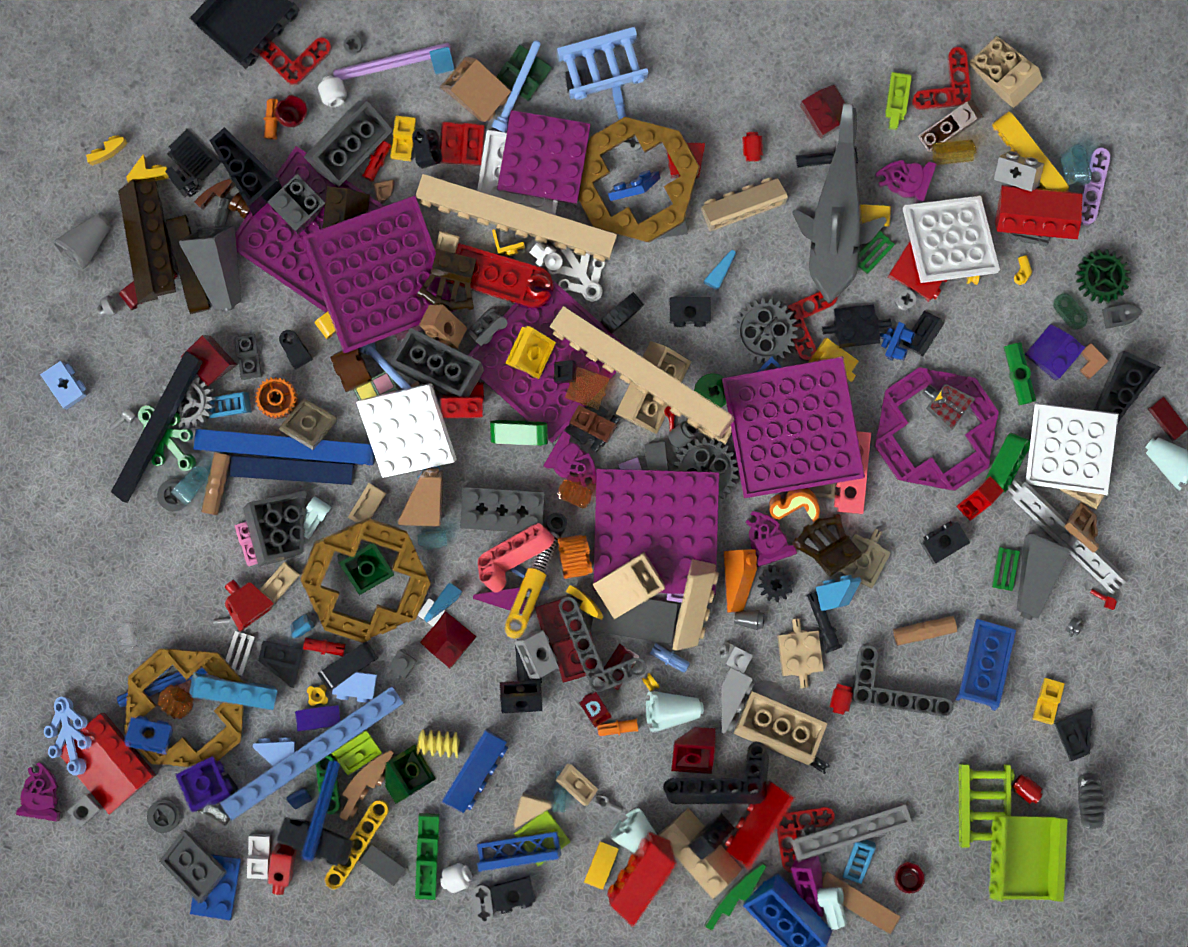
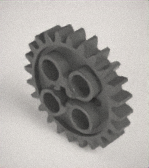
[733,298,799,363]
[673,437,739,499]

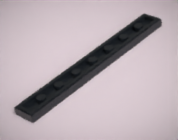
[111,351,203,503]

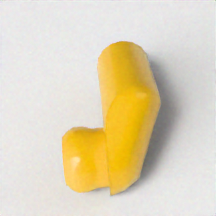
[1014,255,1032,285]

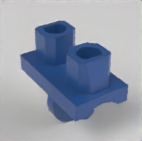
[880,322,915,361]

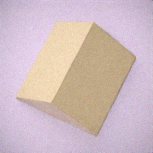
[514,793,552,828]

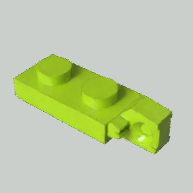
[885,72,912,130]

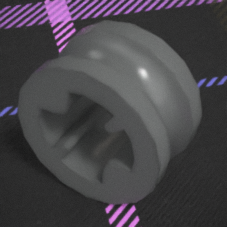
[343,35,362,55]

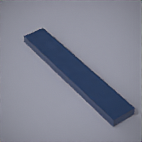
[230,456,353,485]

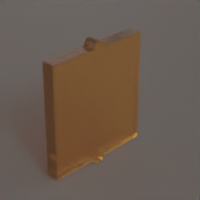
[565,366,610,410]

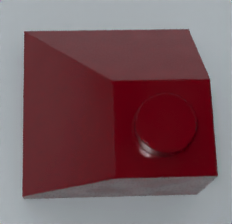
[420,611,477,669]
[671,727,716,774]

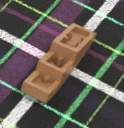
[822,871,901,935]

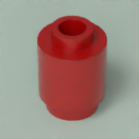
[742,132,763,162]
[829,684,853,715]
[1011,774,1043,804]

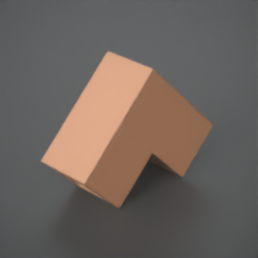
[1079,343,1108,379]

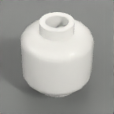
[318,76,347,107]
[440,863,472,893]

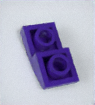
[295,705,340,732]

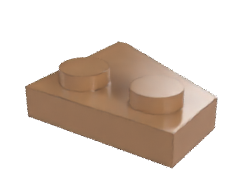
[1064,502,1099,553]

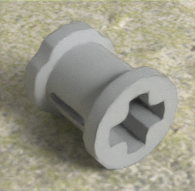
[896,290,916,310]

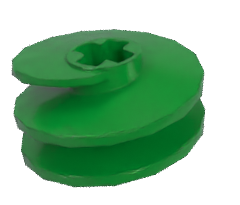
[694,373,726,408]

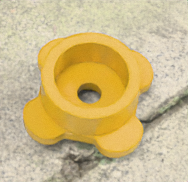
[307,684,328,706]

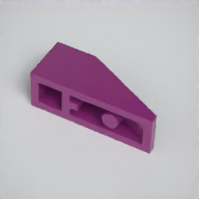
[473,588,537,617]
[791,855,824,917]

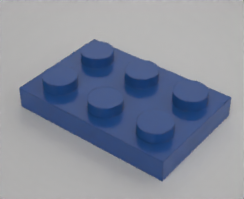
[190,854,241,920]

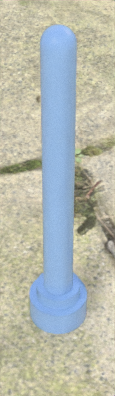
[491,40,541,133]
[358,342,412,390]

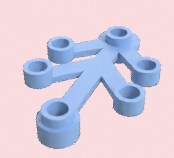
[44,696,92,775]

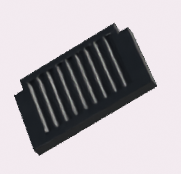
[167,129,221,181]

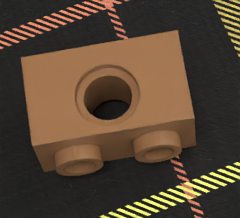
[419,305,467,348]

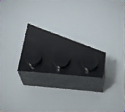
[276,817,355,866]

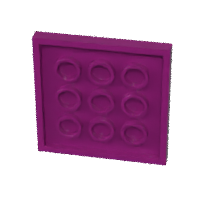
[497,110,591,204]

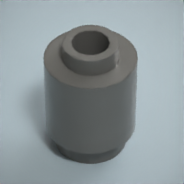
[669,421,698,448]

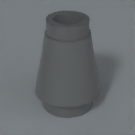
[734,610,765,630]

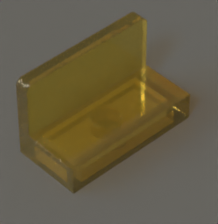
[932,140,977,165]

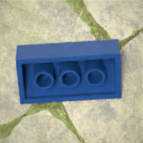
[442,729,509,813]
[743,874,832,947]

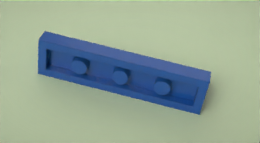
[477,831,562,871]

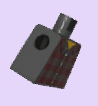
[922,384,975,432]

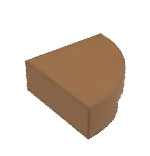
[374,180,394,203]

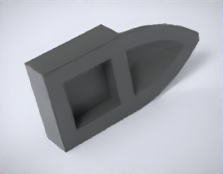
[1102,305,1142,329]

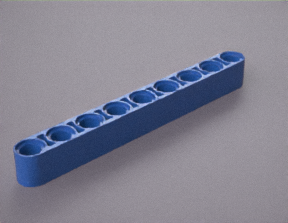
[193,429,374,466]

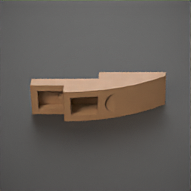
[339,750,395,821]

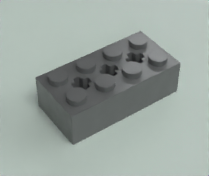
[391,328,484,397]
[460,487,545,533]

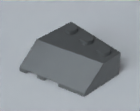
[243,490,307,567]

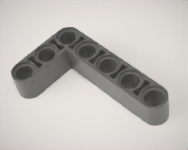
[559,597,647,692]
[852,645,954,716]

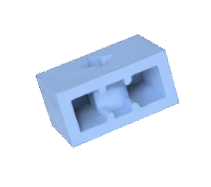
[40,361,87,409]

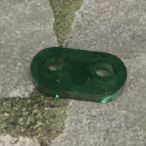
[1053,294,1088,330]

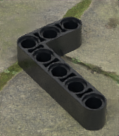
[663,742,769,804]

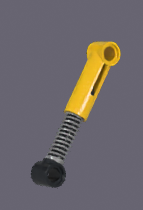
[505,512,567,639]

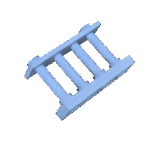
[557,27,648,100]

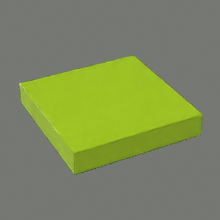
[514,810,571,866]

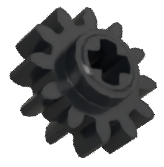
[757,566,794,602]

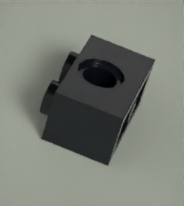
[669,297,711,327]
[921,521,970,564]
[500,680,543,714]
[688,813,735,861]
[490,876,536,914]

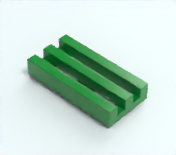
[858,231,895,274]
[992,547,1020,591]

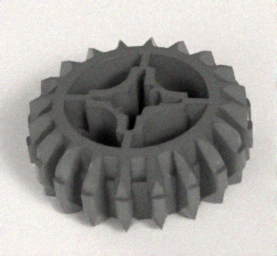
[1078,773,1104,829]

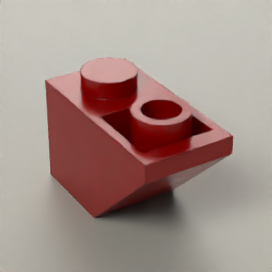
[956,476,1004,521]

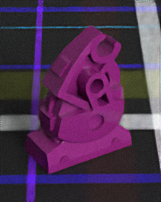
[875,160,937,203]
[543,431,596,488]
[745,511,797,567]
[16,762,61,822]

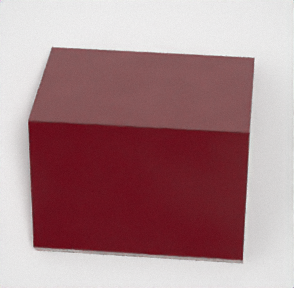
[181,335,237,386]

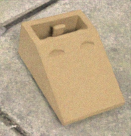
[968,36,1043,108]
[592,552,666,619]

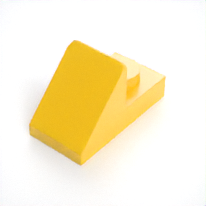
[126,154,169,182]

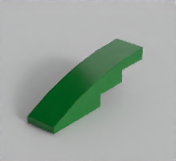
[415,813,440,900]
[704,862,766,931]

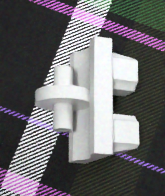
[530,243,563,271]

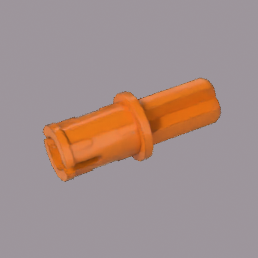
[263,98,279,140]
[597,718,639,736]

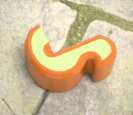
[769,488,820,522]

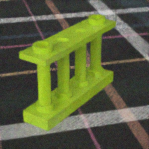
[959,764,1014,848]

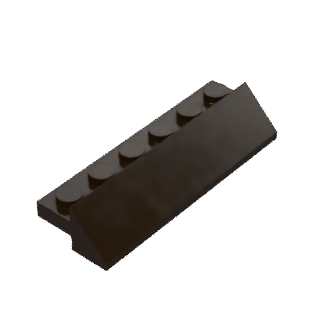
[118,178,176,304]

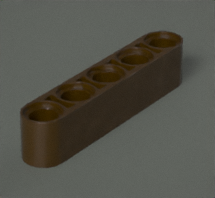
[166,214,211,314]

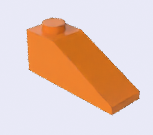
[724,549,757,612]

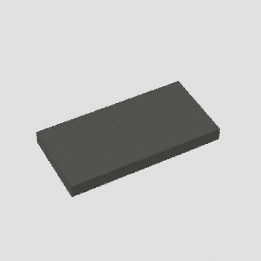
[591,593,678,644]

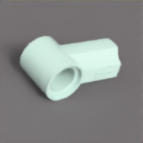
[304,496,332,539]
[818,887,847,929]

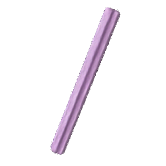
[333,43,451,80]

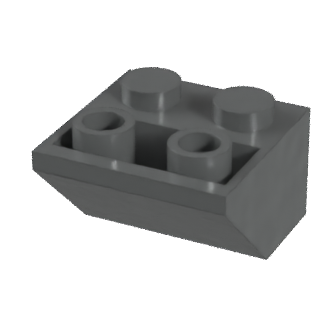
[268,174,325,235]

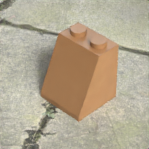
[440,57,511,122]
[398,467,443,526]

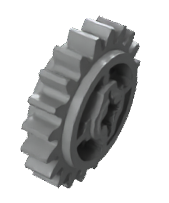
[159,376,215,429]

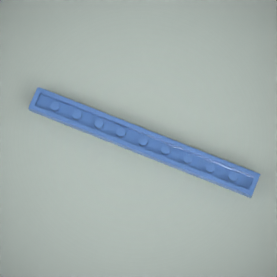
[220,687,404,821]

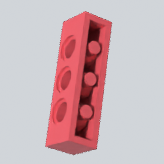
[834,431,871,514]

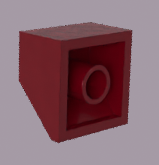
[800,85,846,139]

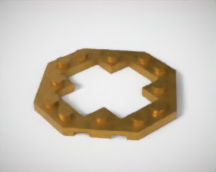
[578,117,700,243]
[300,518,431,643]
[124,648,245,767]

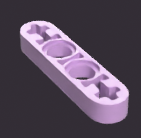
[1081,148,1110,225]

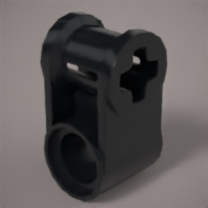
[412,128,442,169]
[279,330,313,370]

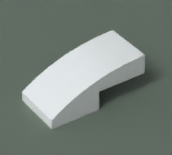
[247,834,270,879]

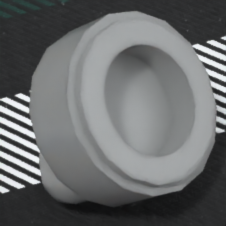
[97,295,118,316]

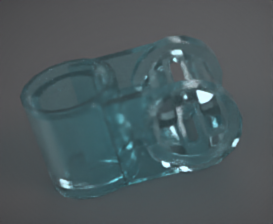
[1060,144,1092,185]
[170,466,208,505]

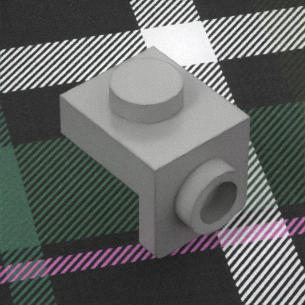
[716,641,753,674]

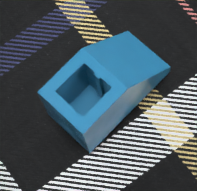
[816,575,861,611]

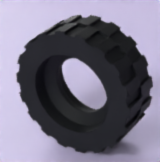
[600,292,644,334]

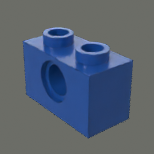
[125,716,173,755]

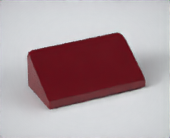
[1148,397,1188,441]
[598,643,640,690]

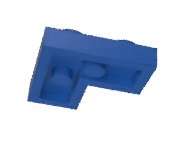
[608,170,661,201]

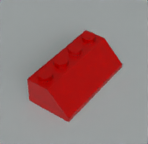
[995,185,1083,240]
[607,832,676,927]

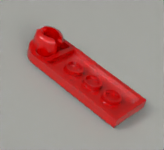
[446,243,554,308]

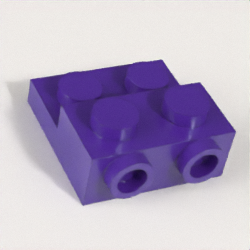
[175,757,233,813]

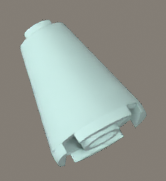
[1145,437,1188,491]
[646,691,704,732]
[611,808,657,853]

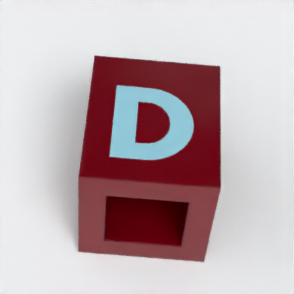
[579,692,612,728]

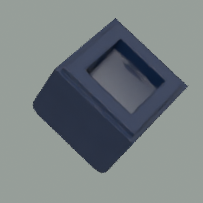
[286,787,312,809]

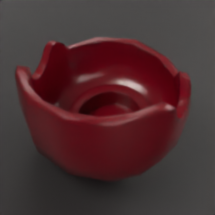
[275,95,308,128]
[894,862,925,894]

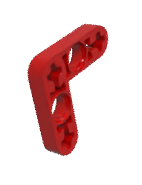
[260,37,331,85]
[912,47,971,110]
[786,292,837,361]
[776,807,835,873]

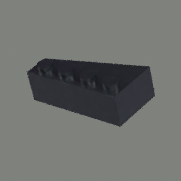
[209,127,282,216]
[1094,351,1161,424]

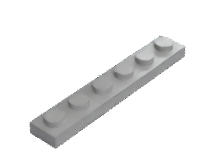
[791,805,912,861]

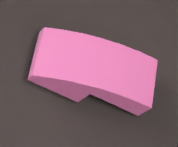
[234,522,258,567]

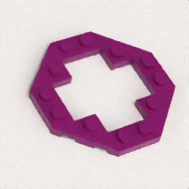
[874,367,999,491]

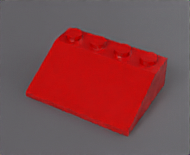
[61,713,156,815]
[724,780,795,869]

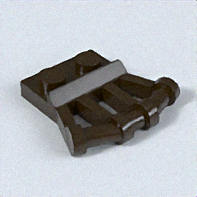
[417,249,476,312]
[792,513,862,577]

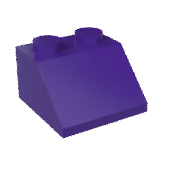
[1024,324,1086,381]

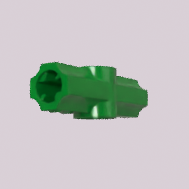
[1003,342,1036,406]

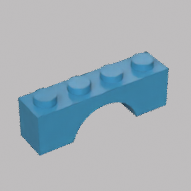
[189,672,277,710]

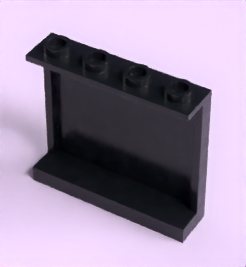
[190,0,300,69]

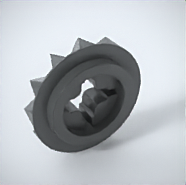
[157,479,190,512]
[147,800,180,833]

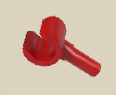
[664,406,676,431]
[1090,589,1117,610]

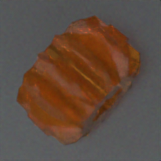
[557,480,592,509]
[158,685,194,719]

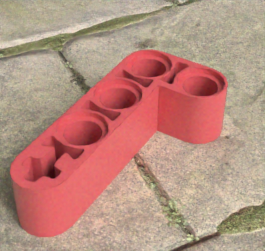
[478,523,554,593]

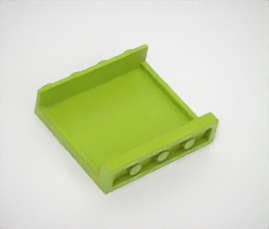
[989,816,1067,902]

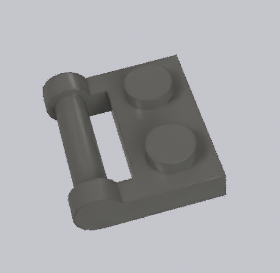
[467,308,507,346]

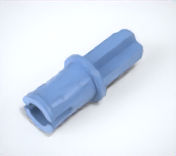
[650,643,690,673]

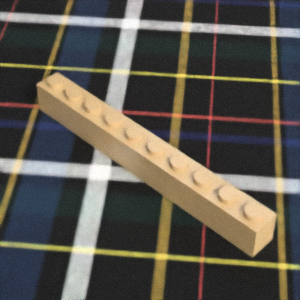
[416,174,617,262]
[550,306,734,440]

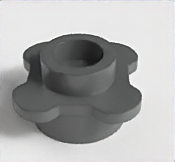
[1066,617,1084,637]

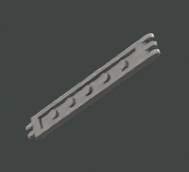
[1008,479,1128,594]

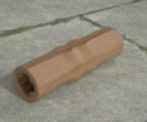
[201,452,231,516]
[893,616,957,646]

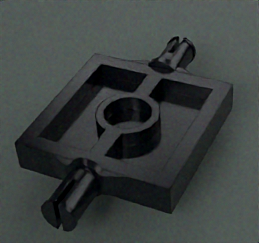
[822,304,892,348]

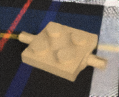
[777,618,824,688]

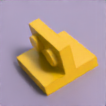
[505,326,556,379]
[808,338,859,382]

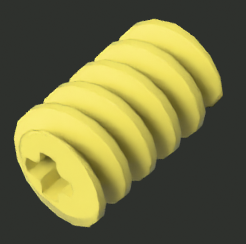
[417,729,460,758]

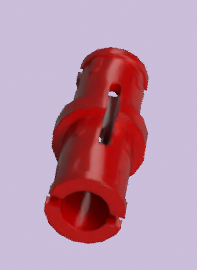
[362,141,392,182]
[303,637,346,657]

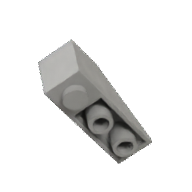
[721,667,754,734]

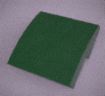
[496,44,554,101]

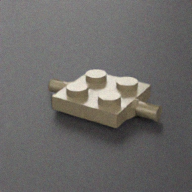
[838,529,891,589]

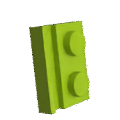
[332,730,382,775]

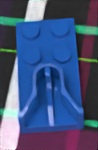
[955,619,1016,711]

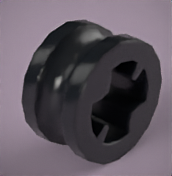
[810,756,830,774]

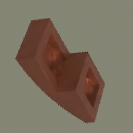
[194,179,235,210]
[569,405,617,443]

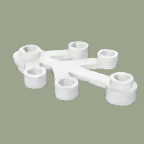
[548,243,605,302]

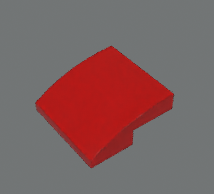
[440,122,484,166]

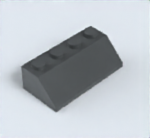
[304,100,393,187]

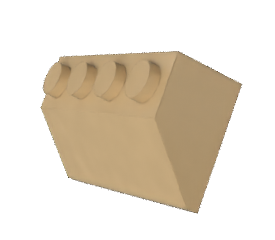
[701,177,788,232]
[616,341,691,434]
[672,559,719,650]
[733,691,828,766]
[658,808,742,899]

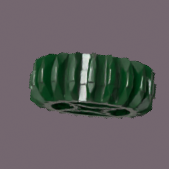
[1075,249,1131,304]

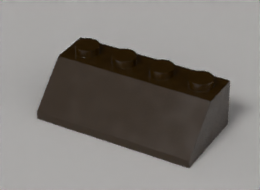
[322,186,370,229]

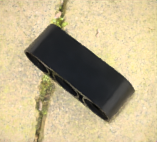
[317,642,378,691]

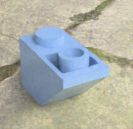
[332,672,378,703]
[253,737,297,767]

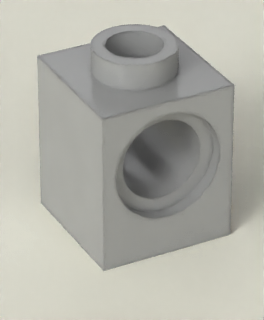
[67,793,103,827]

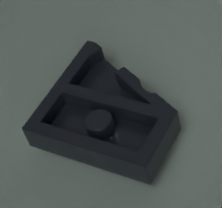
[258,641,303,688]
[1054,708,1093,762]

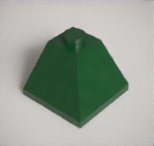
[337,542,395,596]
[385,744,436,804]

